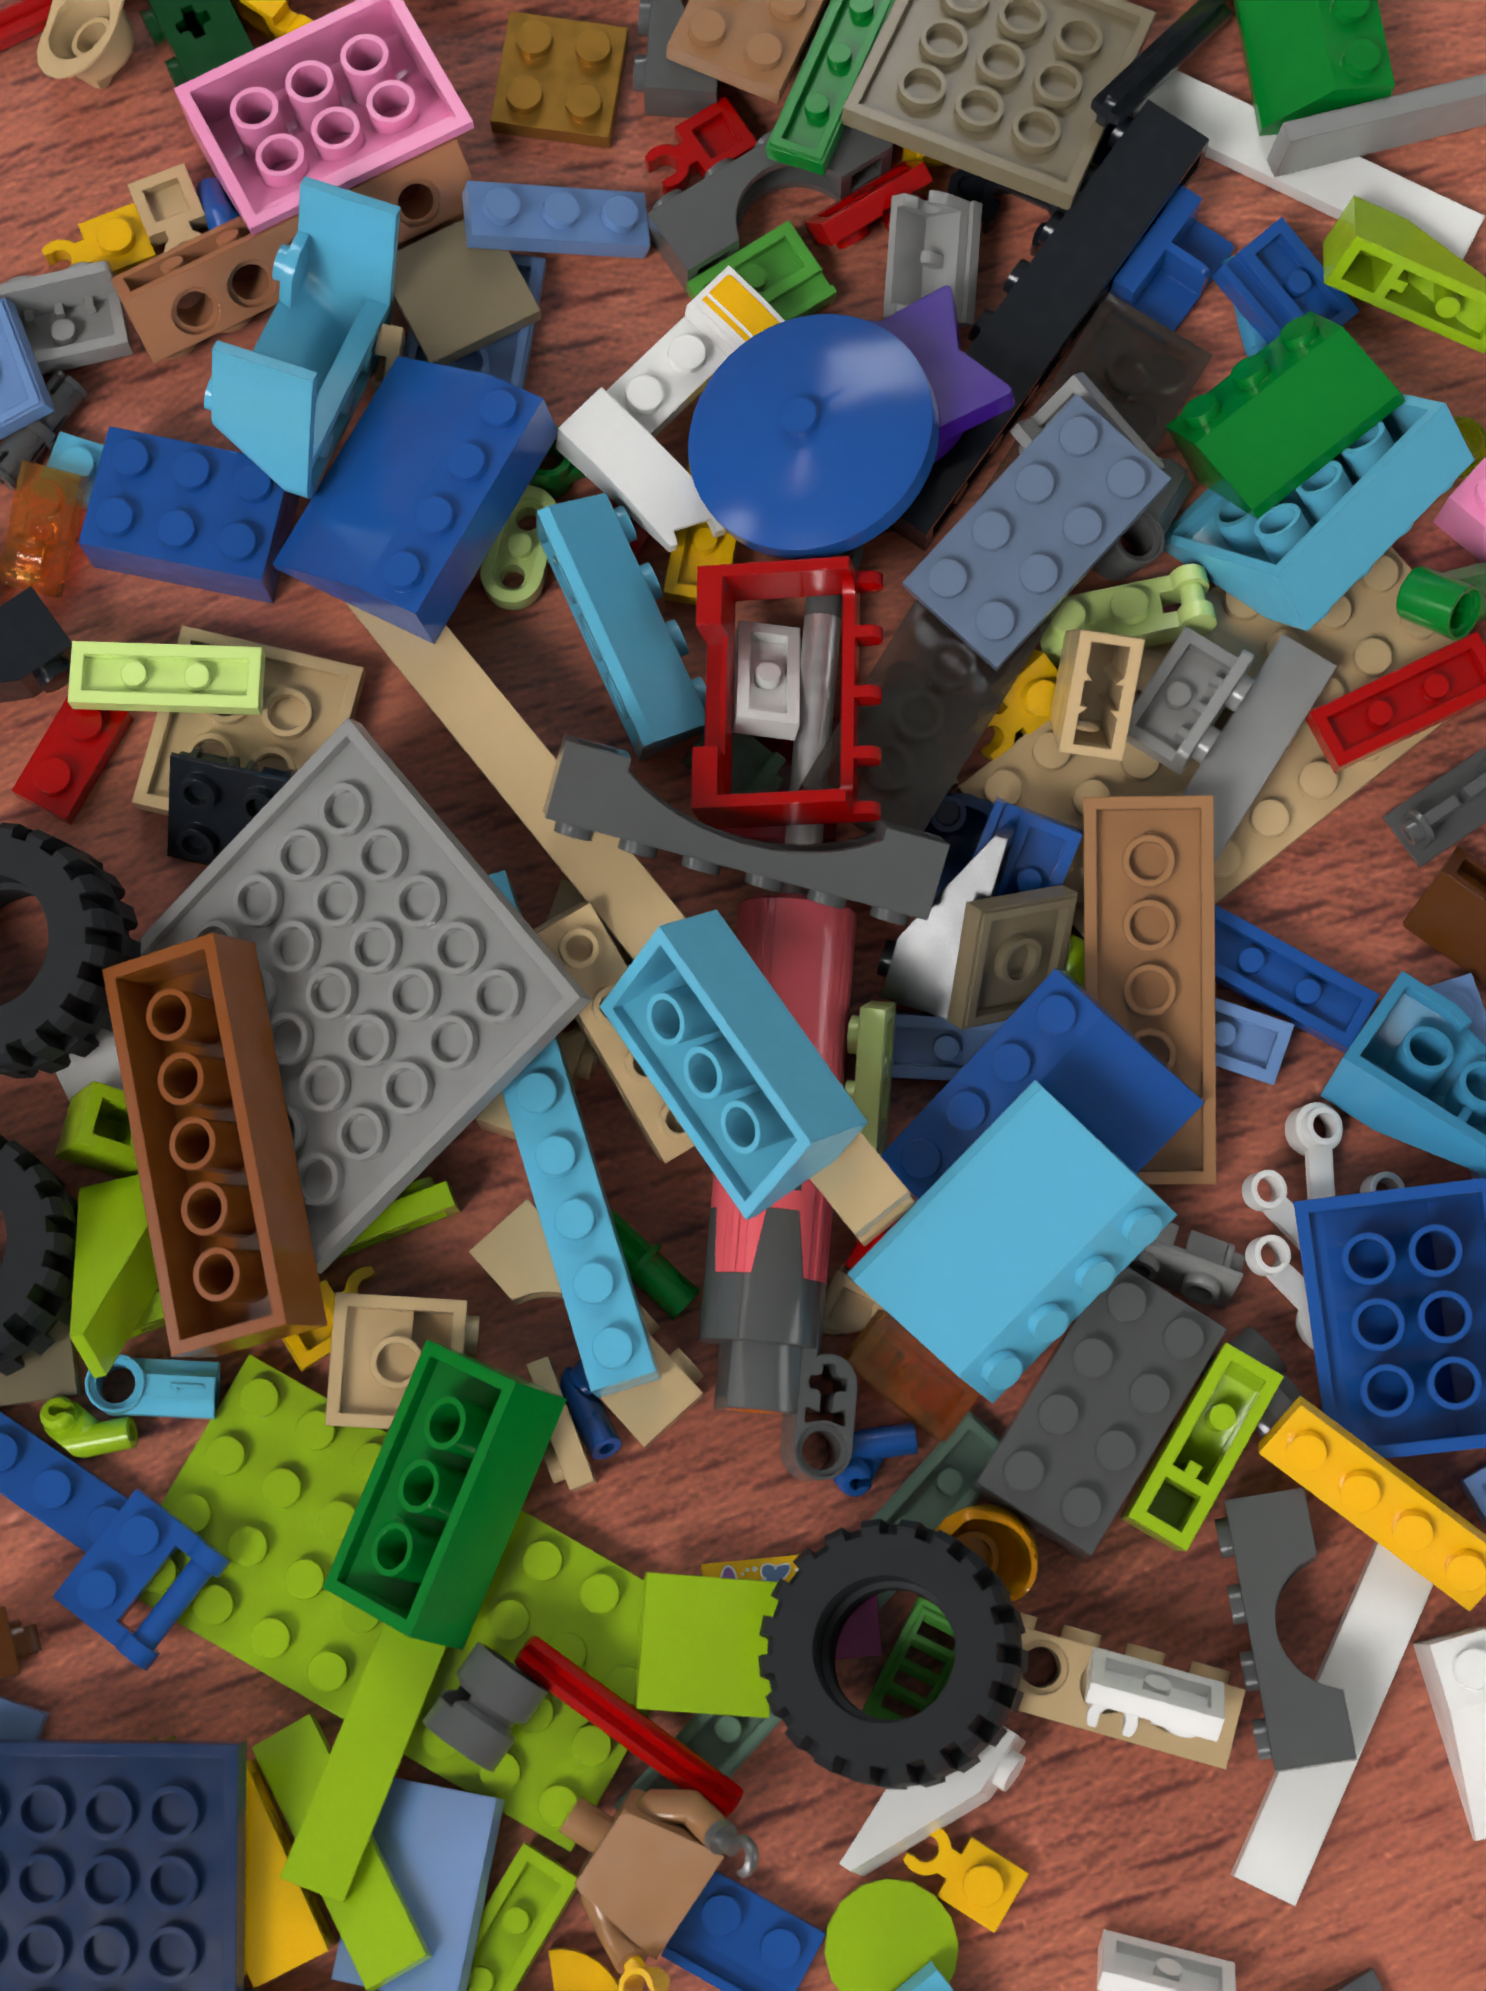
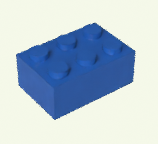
[78,426,300,604]

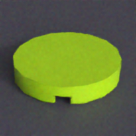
[824,1878,959,1991]

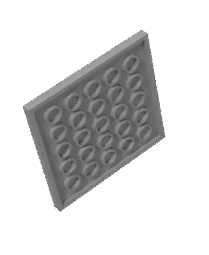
[138,718,592,1274]

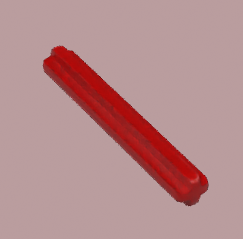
[514,1636,744,1818]

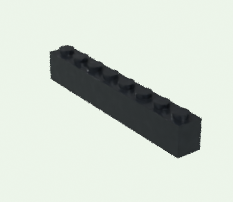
[889,99,1209,551]

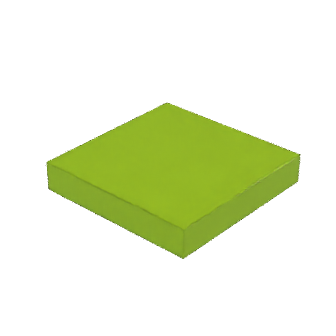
[634,1572,778,1718]

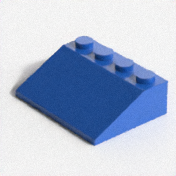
[273,356,558,644]
[880,968,1205,1199]
[1293,1178,1486,1459]

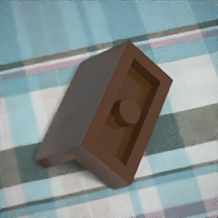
[1403,846,1486,984]

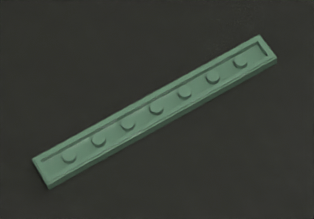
[613,1411,1000,1810]

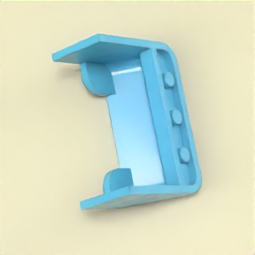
[204,176,401,499]

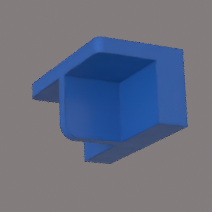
[1107,185,1234,341]

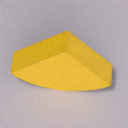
[548,1947,619,1991]

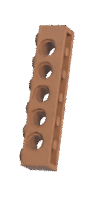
[110,137,474,364]

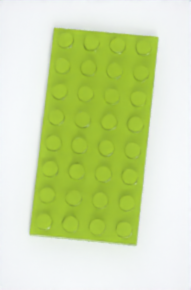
[139,1354,650,1852]

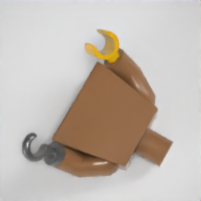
[558,1788,759,1991]

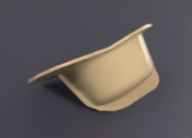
[37,0,135,89]

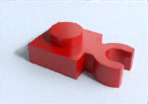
[645,96,757,195]

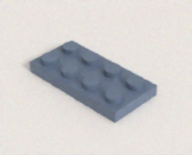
[902,394,1171,672]

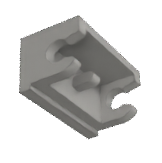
[883,190,982,327]

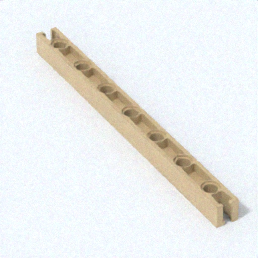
[345,602,916,1247]

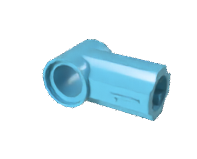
[85,1354,221,1420]

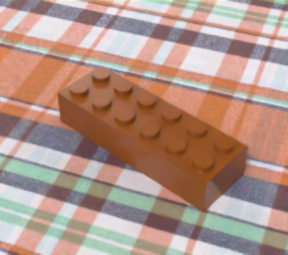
[102,932,328,1357]

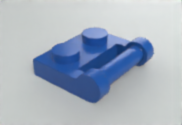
[52,1489,231,1671]

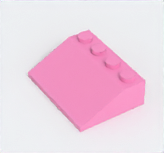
[174,0,474,236]

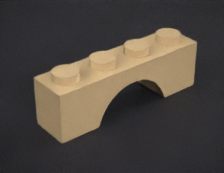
[469,1199,704,1450]

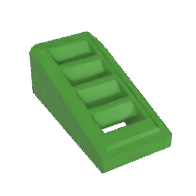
[862,1596,955,1720]

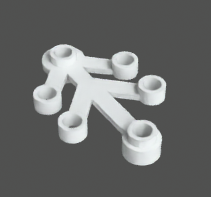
[1242,1102,1405,1350]

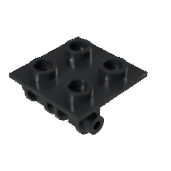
[167,747,295,865]

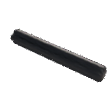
[1091,0,1232,127]

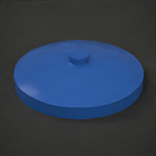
[688,314,939,560]

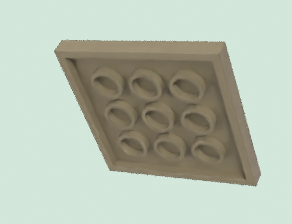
[841,0,1156,210]

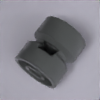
[422,1642,549,1772]

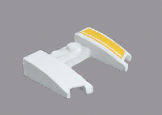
[555,265,785,552]

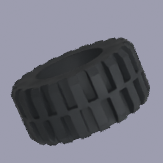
[0,822,141,1079]
[0,1134,78,1376]
[758,1519,1028,1790]

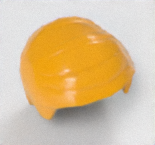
[934,1504,1038,1602]

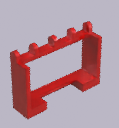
[691,556,883,829]

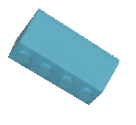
[536,493,706,761]
[599,909,868,1220]

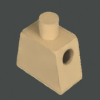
[1050,629,1145,761]

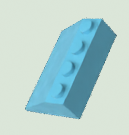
[1163,393,1474,631]
[847,1080,1177,1403]

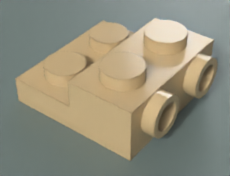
[325,1292,480,1429]

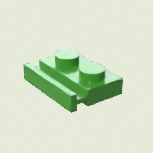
[686,220,837,321]

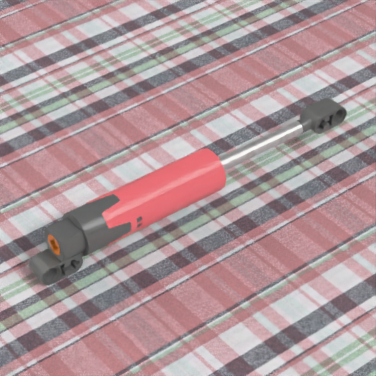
[699,545,863,1482]

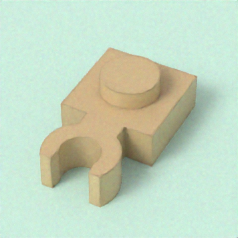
[127,163,207,252]

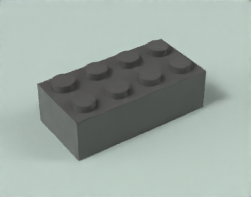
[969,1267,1227,1560]

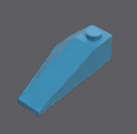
[1320,971,1486,1175]

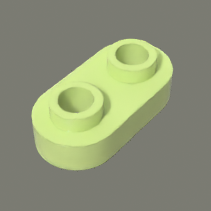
[480,485,556,610]

